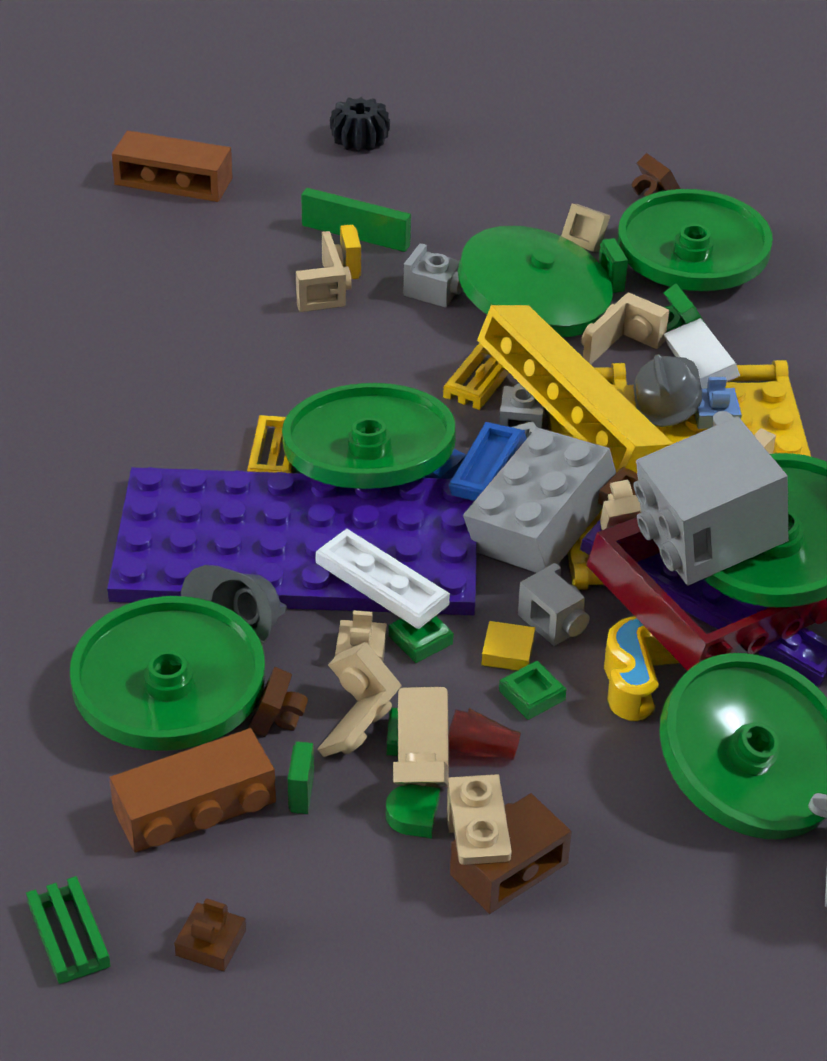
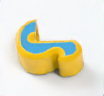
[604,616,679,721]

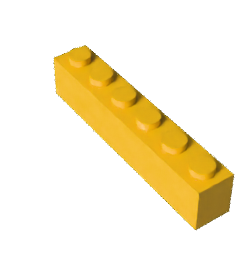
[477,305,673,473]

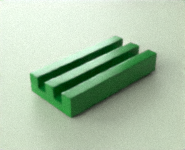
[26,876,111,984]

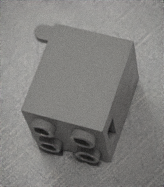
[634,411,788,586]

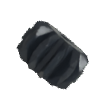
[330,96,390,152]

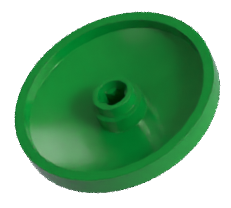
[617,189,773,291]
[458,226,613,337]
[282,383,456,489]
[704,453,827,607]
[70,596,265,751]
[660,653,827,839]

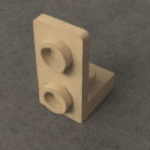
[296,231,352,312]
[581,292,669,364]
[317,642,402,757]
[393,687,449,787]
[446,774,512,865]

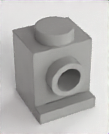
[403,243,463,307]
[499,383,544,429]
[518,563,590,646]

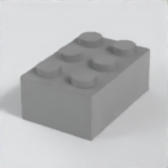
[463,427,616,573]

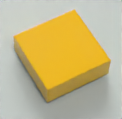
[340,225,361,279]
[481,621,535,670]

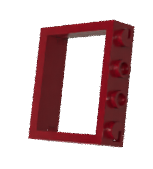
[586,517,827,671]

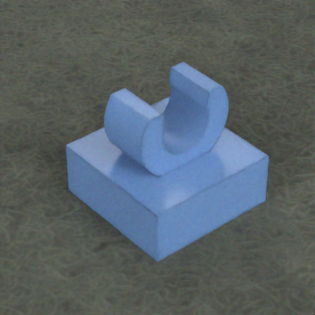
[694,377,742,429]

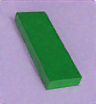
[301,188,411,252]

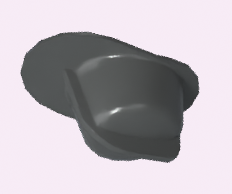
[633,354,702,427]
[181,565,287,645]

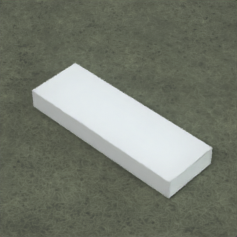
[664,318,740,389]
[316,529,450,629]

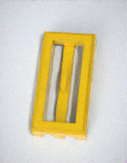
[443,343,509,410]
[247,415,294,473]

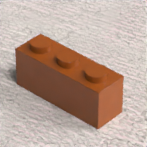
[112,130,233,202]
[109,728,276,853]

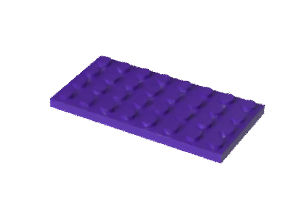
[107,467,476,615]

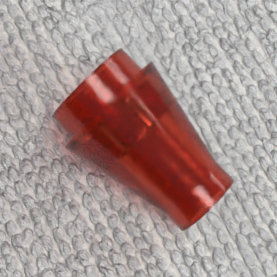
[448,708,521,760]

